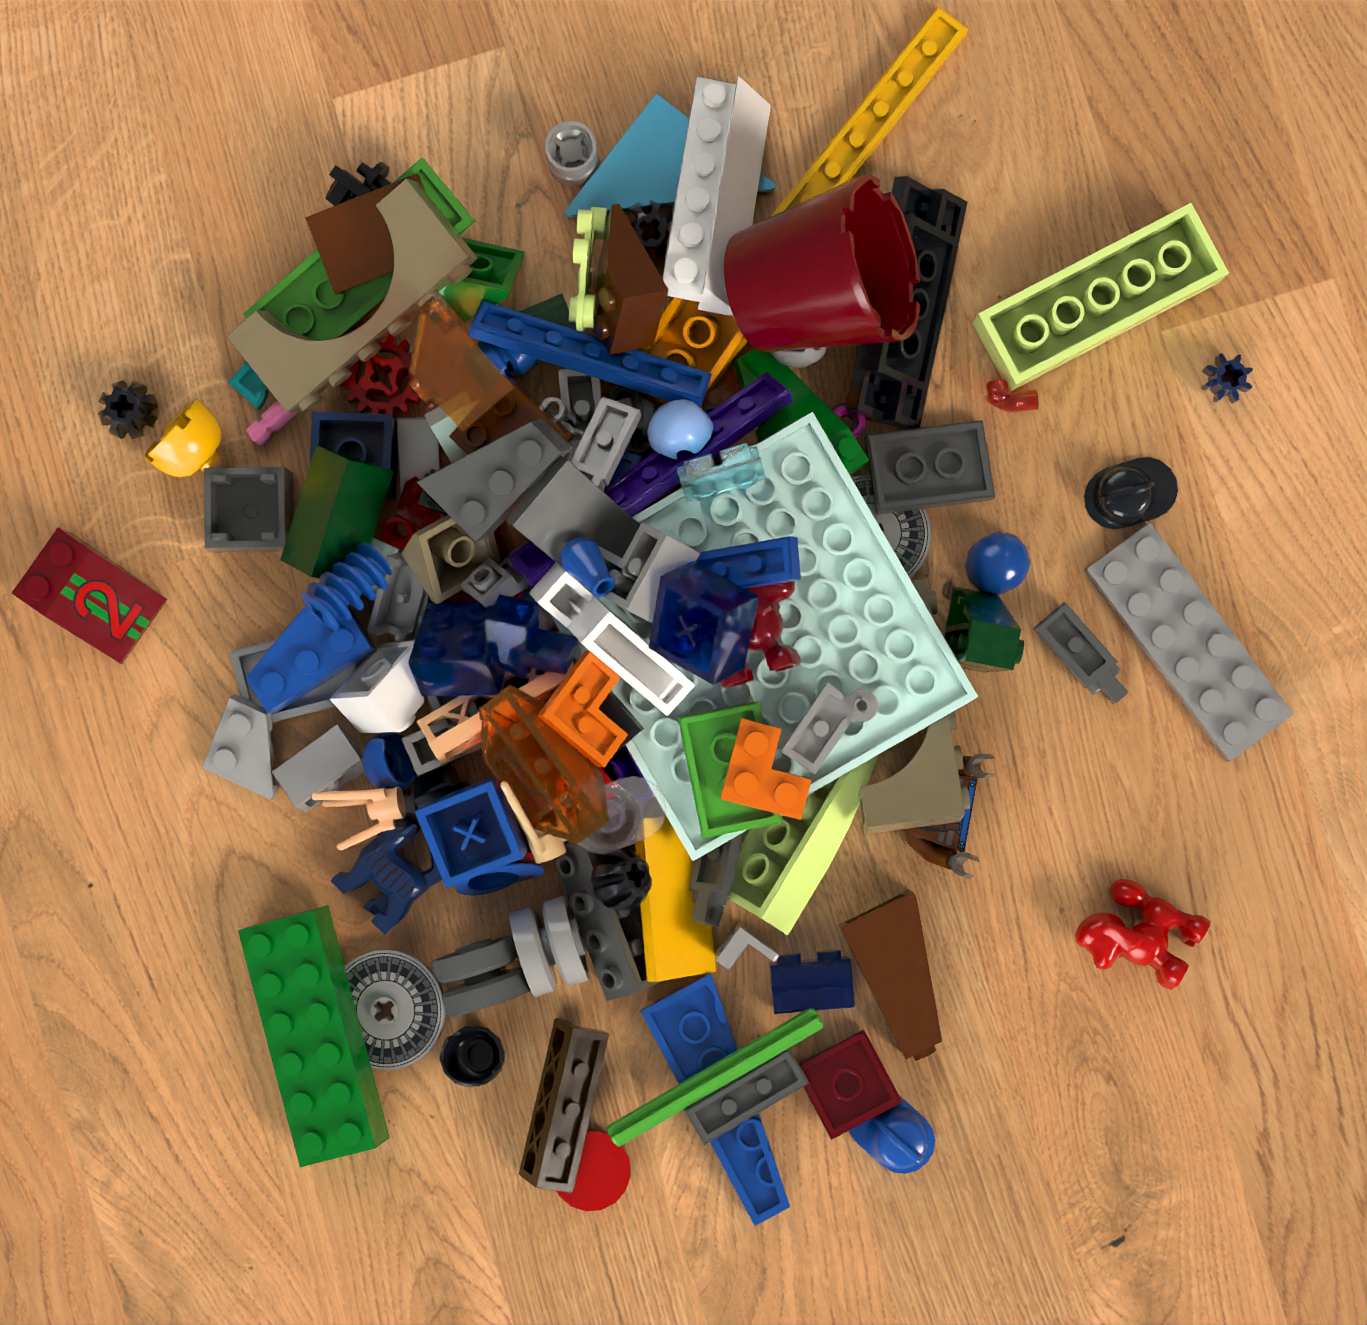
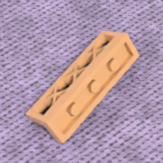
[416,639,574,765]

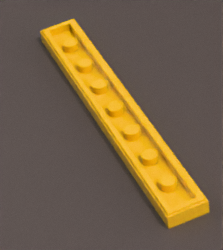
[770,6,969,217]

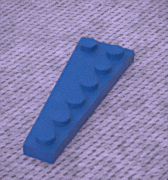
[640,973,790,1226]

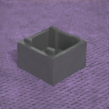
[204,467,294,553]

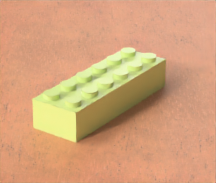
[972,203,1229,392]

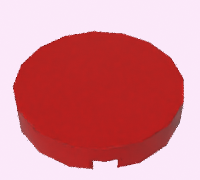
[557,1129,631,1211]

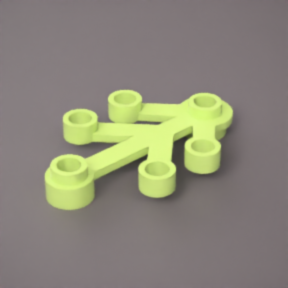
[569,207,608,331]

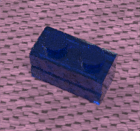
[769,949,855,1014]

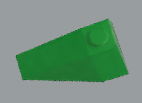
[734,349,870,476]

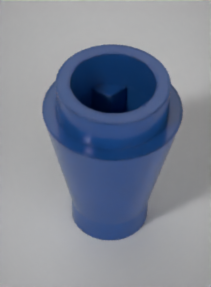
[560,537,615,597]

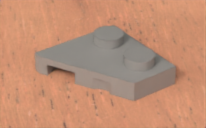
[202,694,278,800]

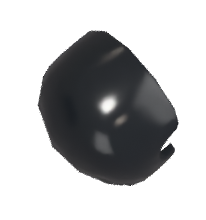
[439,1025,505,1087]

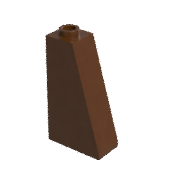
[838,890,942,1061]

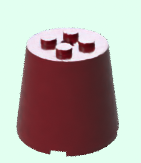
[724,174,920,352]

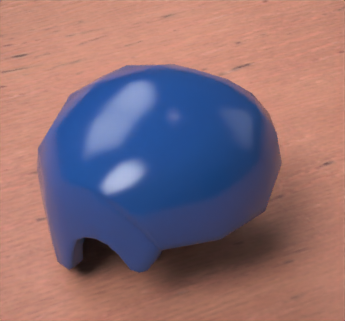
[965,531,1031,595]
[362,732,417,790]

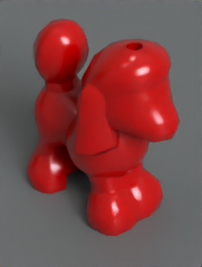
[1075,879,1211,990]

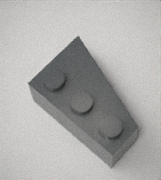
[417,419,573,542]

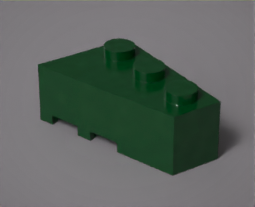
[944,586,1024,673]

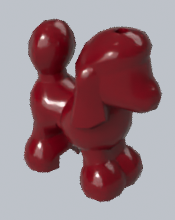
[699,581,801,688]

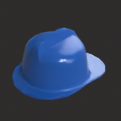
[455,860,544,896]
[849,1096,935,1174]

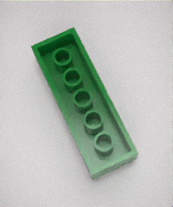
[238,905,390,1167]

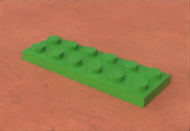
[243,157,476,340]

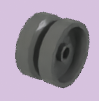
[431,935,531,1017]

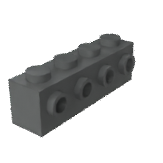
[554,828,660,1001]

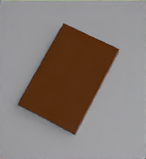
[305,173,426,294]

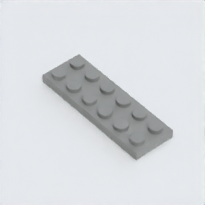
[1084,522,1293,761]

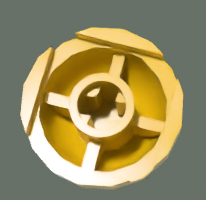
[143,398,222,478]

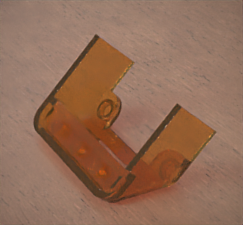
[409,296,514,432]

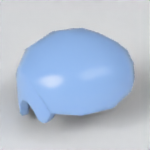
[647,399,714,459]

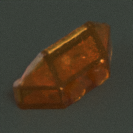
[479,685,609,845]

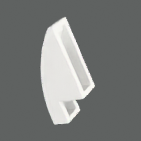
[529,562,695,716]

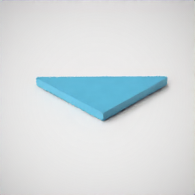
[564,93,776,219]

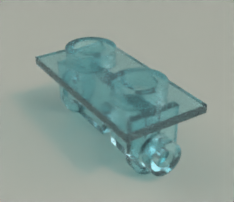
[677,443,766,502]

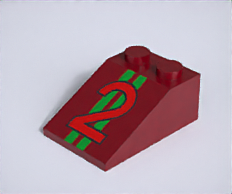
[11,528,168,664]

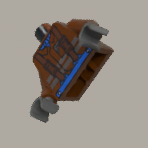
[901,754,995,879]

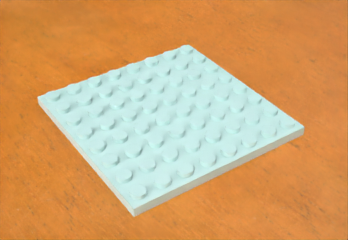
[550,412,978,861]

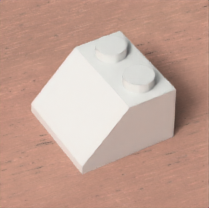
[330,640,424,733]

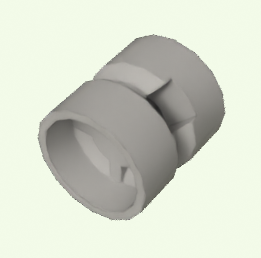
[545,121,599,186]

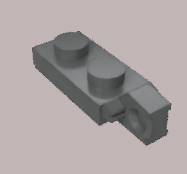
[1033,602,1128,704]
[689,833,743,927]

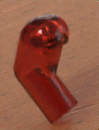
[985,380,1039,412]

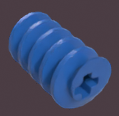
[301,542,392,631]

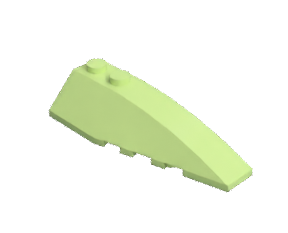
[728,754,879,935]

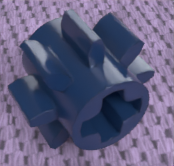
[1201,354,1253,404]

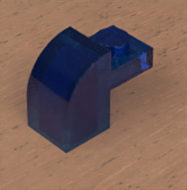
[486,594,578,679]

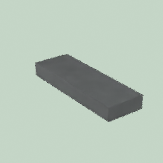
[684,1048,809,1145]

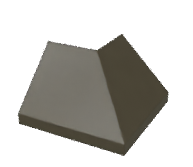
[401,515,501,604]

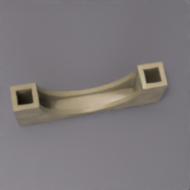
[227,179,478,413]
[858,579,970,834]

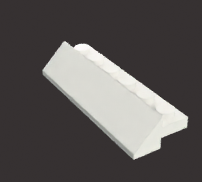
[662,76,771,317]

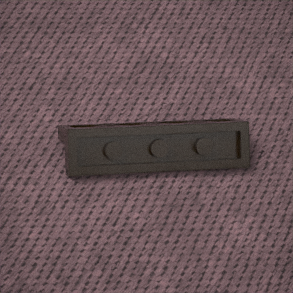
[519,1018,609,1193]

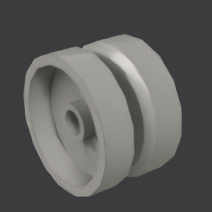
[509,895,590,997]

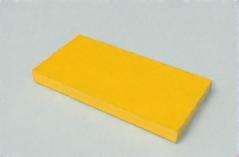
[633,815,716,982]

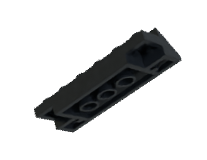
[846,176,968,429]

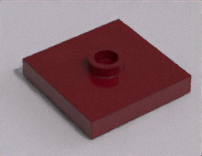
[799,1029,903,1140]

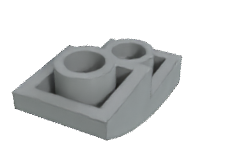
[396,417,439,503]
[460,540,530,607]

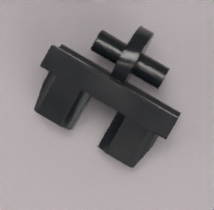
[325,162,391,206]

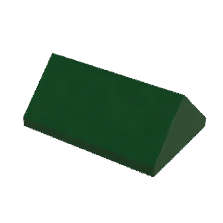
[280,445,395,579]

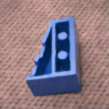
[246,605,377,713]

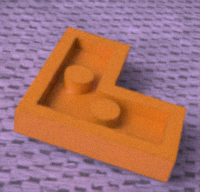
[537,650,628,767]
[720,718,812,820]

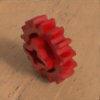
[340,334,427,416]

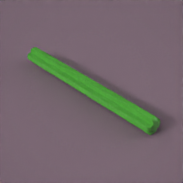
[607,1008,823,1146]

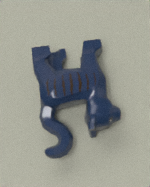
[331,815,442,935]

